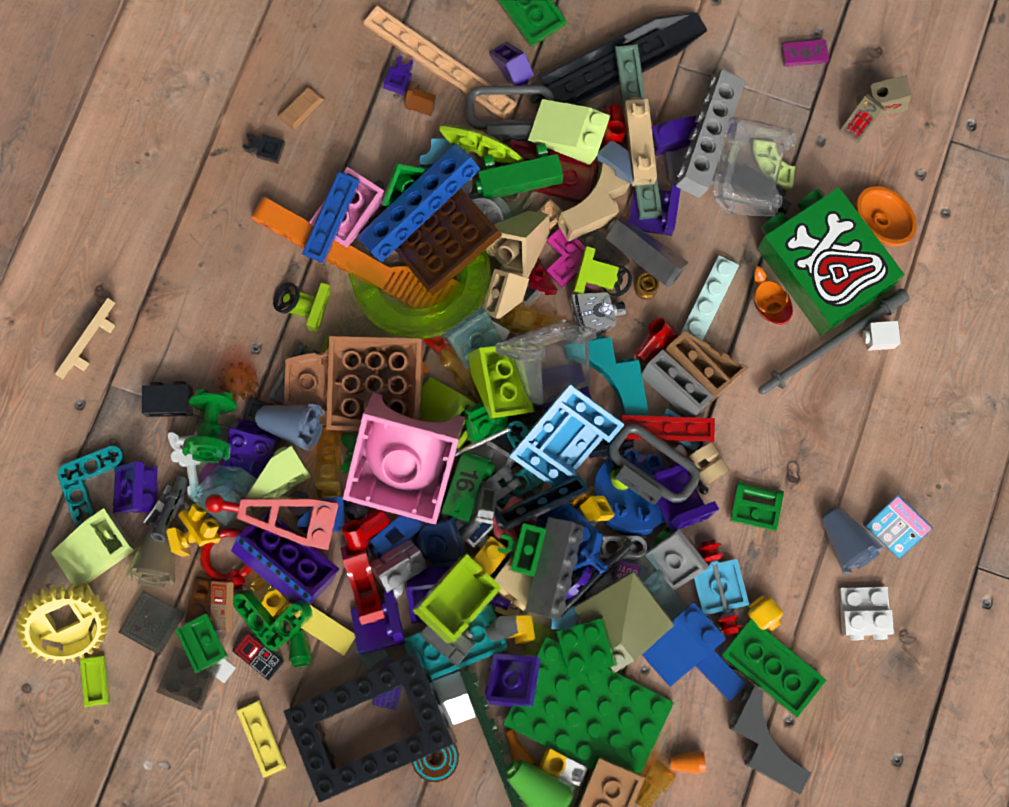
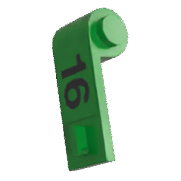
[441,451,495,522]

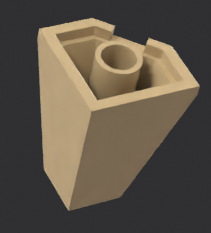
[486,211,549,278]

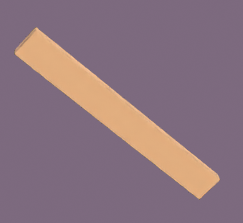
[364,5,517,120]

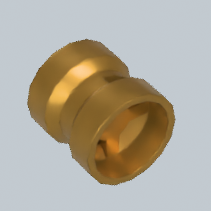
[635,272,660,300]

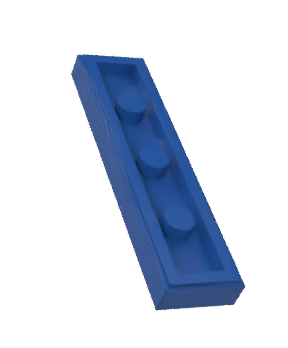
[302,171,360,264]

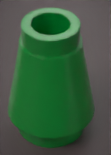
[289,630,313,667]

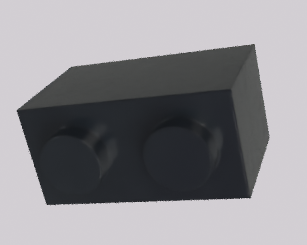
[142,381,193,417]

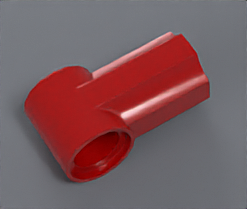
[602,104,627,147]
[634,318,678,364]
[342,509,390,552]

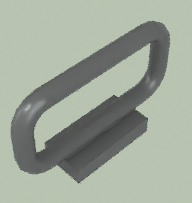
[466,85,554,141]
[609,424,700,505]

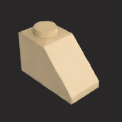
[482,269,529,319]

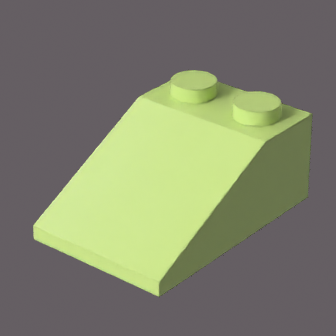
[528,99,610,165]
[246,446,312,514]

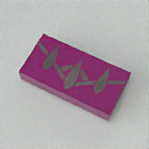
[782,39,829,67]

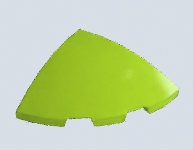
[439,124,524,164]

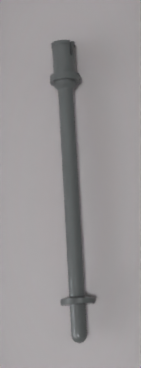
[758,289,910,395]

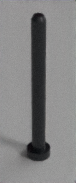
[562,536,637,617]

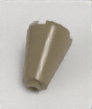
[126,520,175,588]

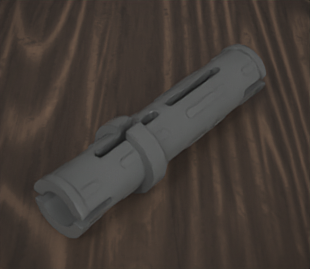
[150,476,189,542]

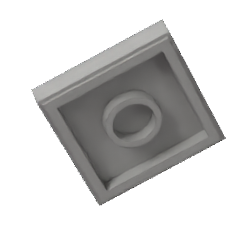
[644,529,709,591]

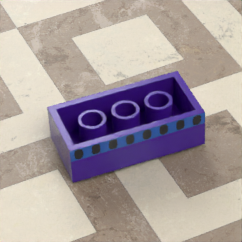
[231,509,340,604]

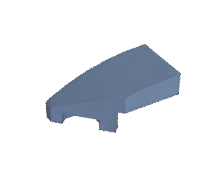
[597,140,633,184]

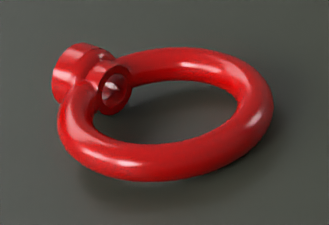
[200,528,252,589]

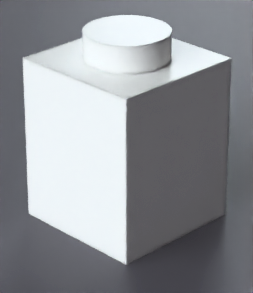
[863,321,900,350]

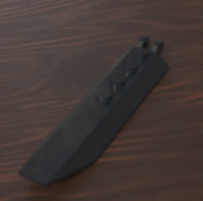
[530,12,708,112]

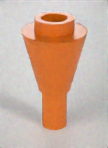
[505,730,537,765]

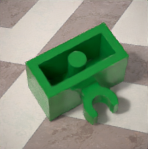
[497,523,546,577]

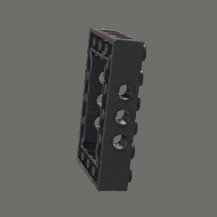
[283,652,458,803]

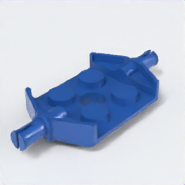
[536,502,608,573]

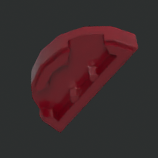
[528,257,558,295]

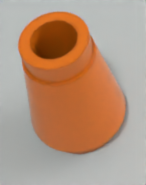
[671,750,706,774]

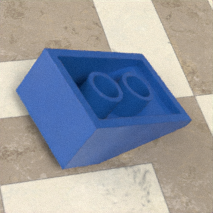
[642,602,726,687]

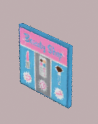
[865,494,933,559]

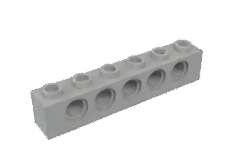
[676,69,745,198]

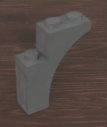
[729,686,811,795]

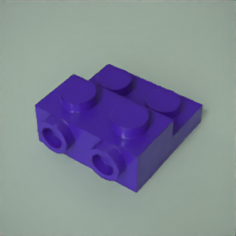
[485,653,541,707]

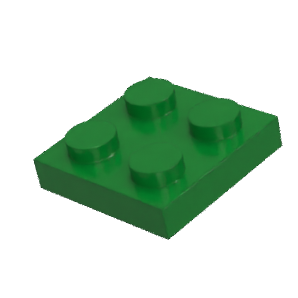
[557,618,617,679]

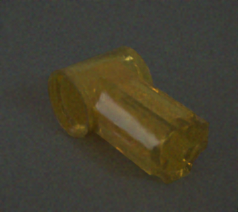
[635,760,676,807]

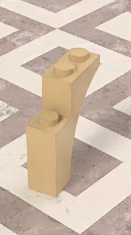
[557,149,630,242]

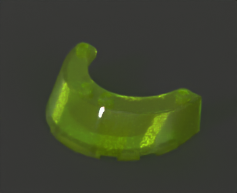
[348,250,491,339]

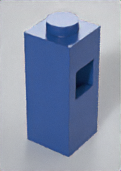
[370,515,428,559]

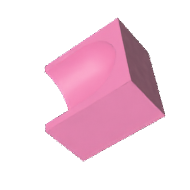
[343,392,465,524]

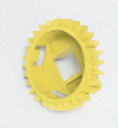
[16,583,109,664]

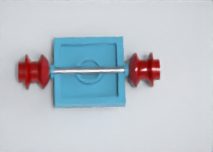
[693,539,749,635]

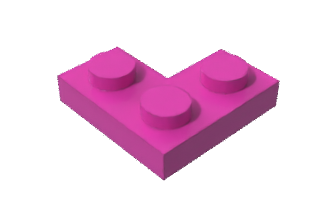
[546,228,595,288]

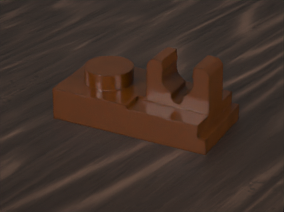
[184,576,215,623]

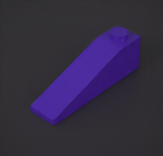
[651,115,739,157]

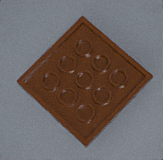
[395,188,502,296]

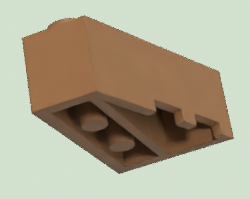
[665,331,749,404]

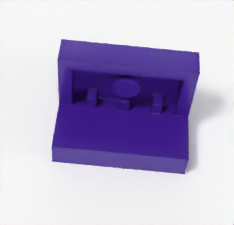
[113,461,158,514]

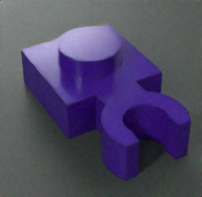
[383,56,413,96]

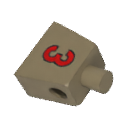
[856,75,911,115]

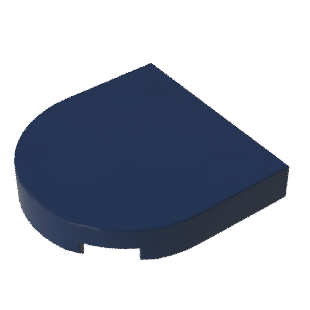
[416,517,466,567]

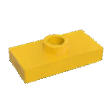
[166,527,190,557]

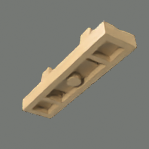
[54,298,115,380]

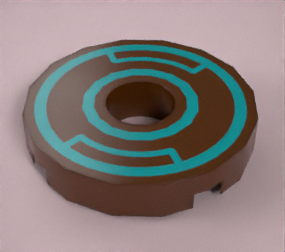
[412,744,459,782]

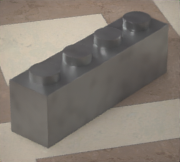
[525,517,584,621]

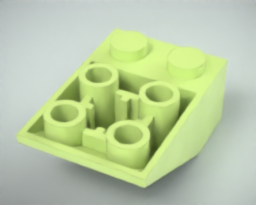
[51,508,136,587]

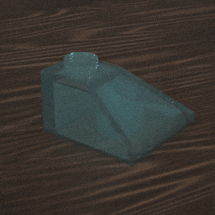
[188,465,257,525]

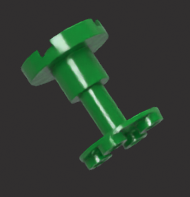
[182,389,237,463]

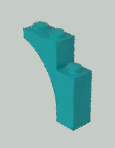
[565,335,649,416]

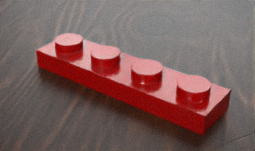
[621,415,715,442]

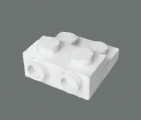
[839,587,894,640]

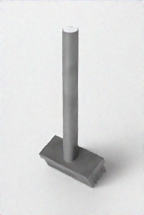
[460,487,497,544]

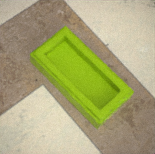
[80,655,110,707]

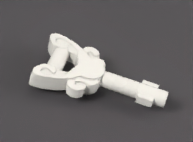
[167,431,203,502]

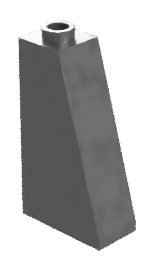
[606,217,689,288]

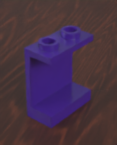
[652,460,719,533]

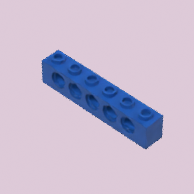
[357,143,480,263]

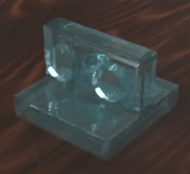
[441,307,504,369]

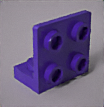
[629,184,681,236]
[223,418,281,479]
[351,590,406,654]

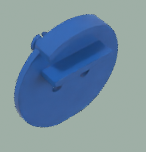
[594,448,669,536]

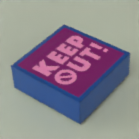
[613,560,642,582]

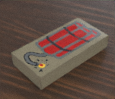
[840,94,885,143]

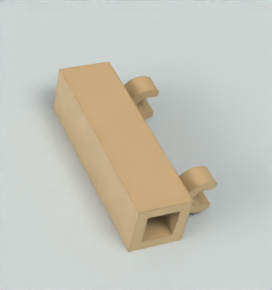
[623,97,657,186]

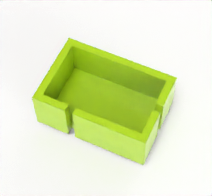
[412,554,502,644]

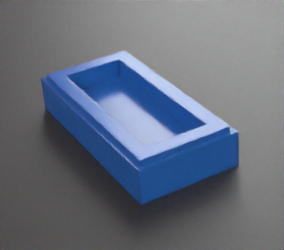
[695,650,747,701]

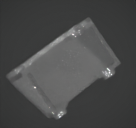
[713,117,796,216]

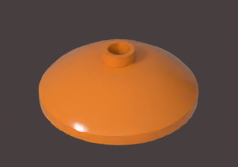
[855,186,917,246]

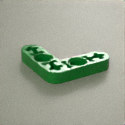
[233,590,312,651]

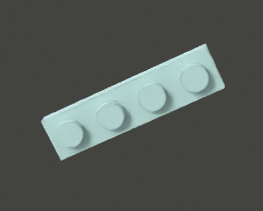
[679,256,739,341]

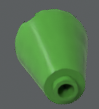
[506,759,574,807]

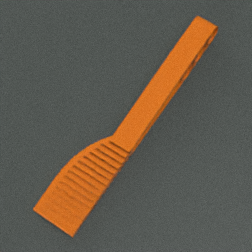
[251,197,486,336]

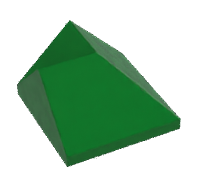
[381,162,429,206]

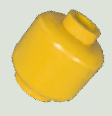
[748,595,783,631]

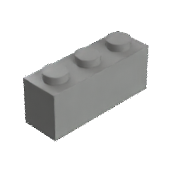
[642,350,714,418]

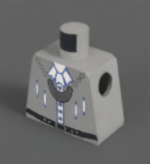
[569,293,626,341]

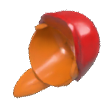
[754,266,793,325]

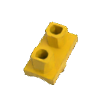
[179,503,221,546]

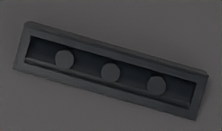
[495,476,591,531]

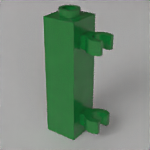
[475,143,563,199]

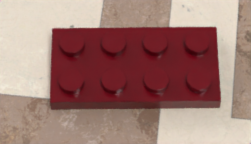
[504,139,597,203]

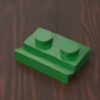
[465,401,508,443]
[175,613,229,673]

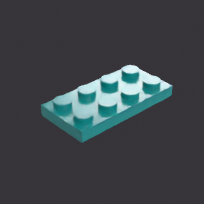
[404,604,508,680]

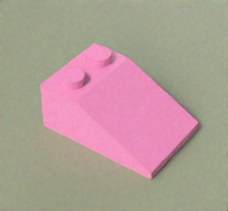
[309,167,385,248]

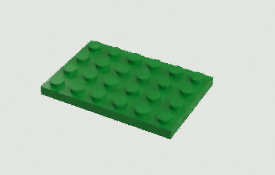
[503,637,674,774]

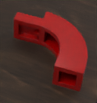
[340,546,385,625]

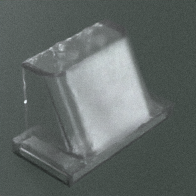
[496,320,597,405]

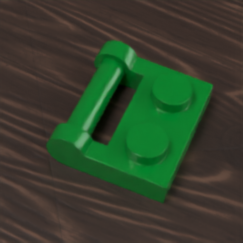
[729,481,784,532]

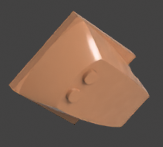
[284,336,423,431]

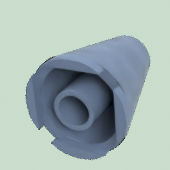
[255,403,323,450]
[822,507,884,575]

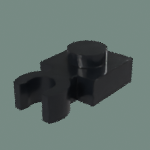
[242,134,285,164]

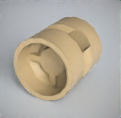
[687,442,730,486]

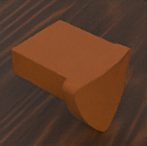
[405,83,436,116]

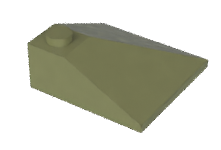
[574,570,674,673]

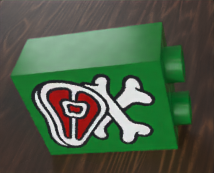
[757,187,905,336]

